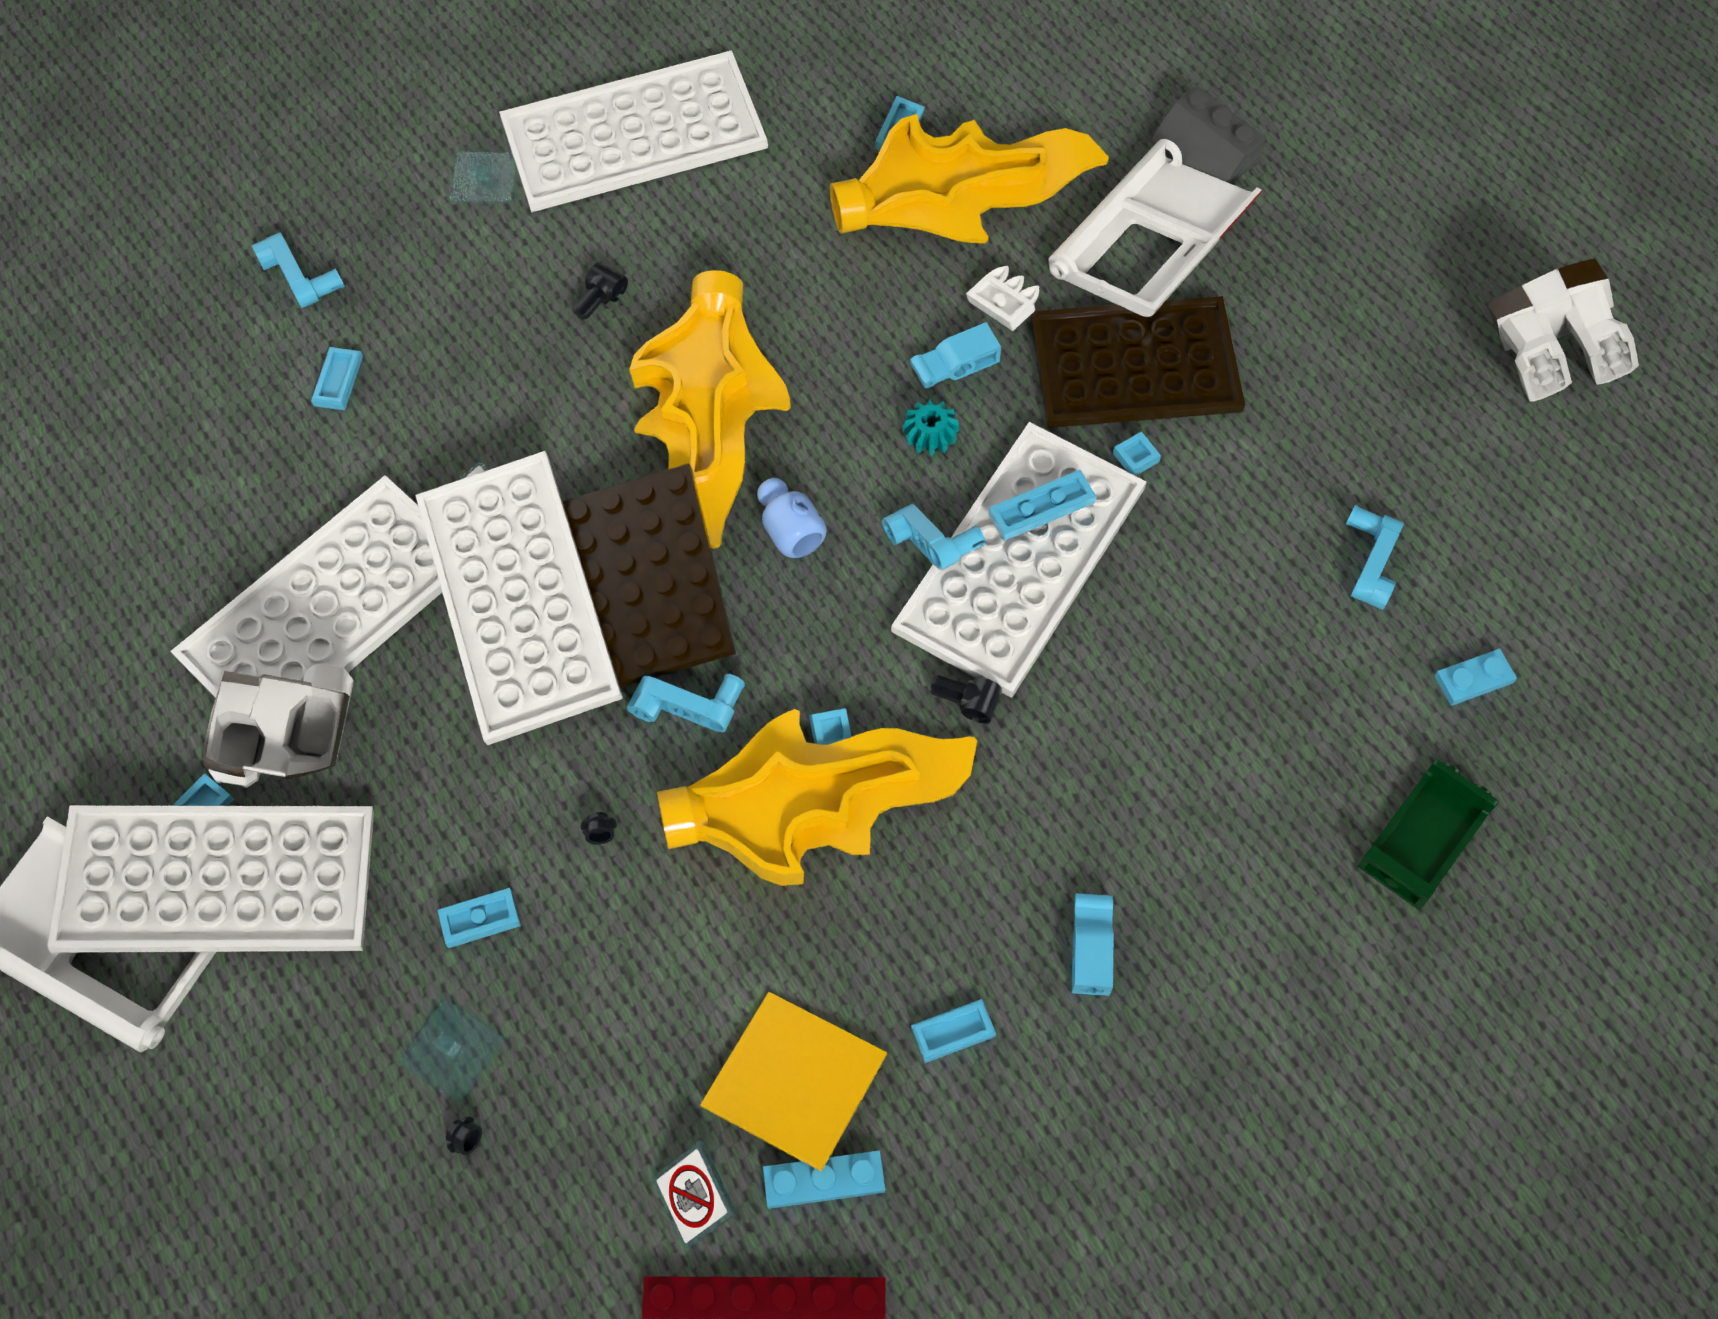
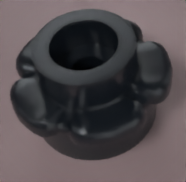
[581,812,617,845]
[446,1116,482,1155]

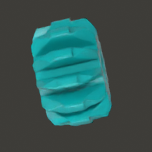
[903,398,959,457]

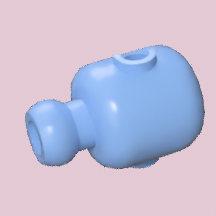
[757,478,827,558]

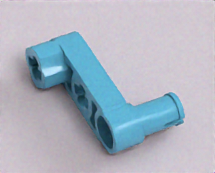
[251,232,345,309]
[881,504,986,570]
[1346,505,1404,610]
[627,674,745,732]

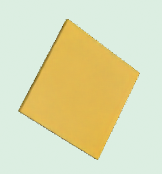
[700,992,887,1172]

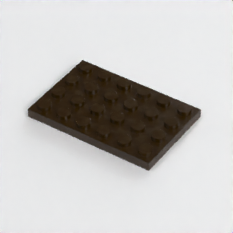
[1031,296,1245,428]
[562,464,736,687]

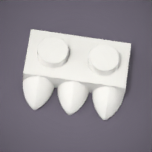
[966,266,1039,331]

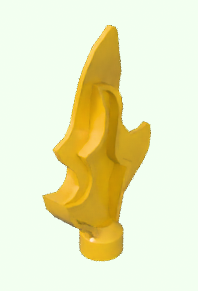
[829,114,1109,244]
[629,270,791,549]
[657,709,977,886]

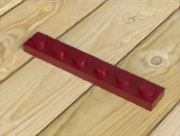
[642,1276,886,1319]

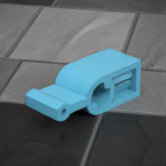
[910,322,1001,388]
[1072,893,1114,996]

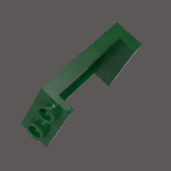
[1357,759,1499,911]

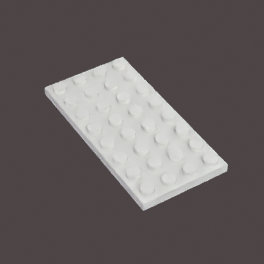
[499,50,768,212]
[891,422,1146,698]
[415,451,623,745]
[171,475,442,698]
[47,805,374,953]

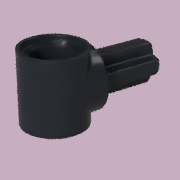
[572,262,628,320]
[930,675,1002,724]

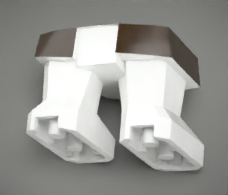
[1487,258,1639,402]
[202,663,354,788]

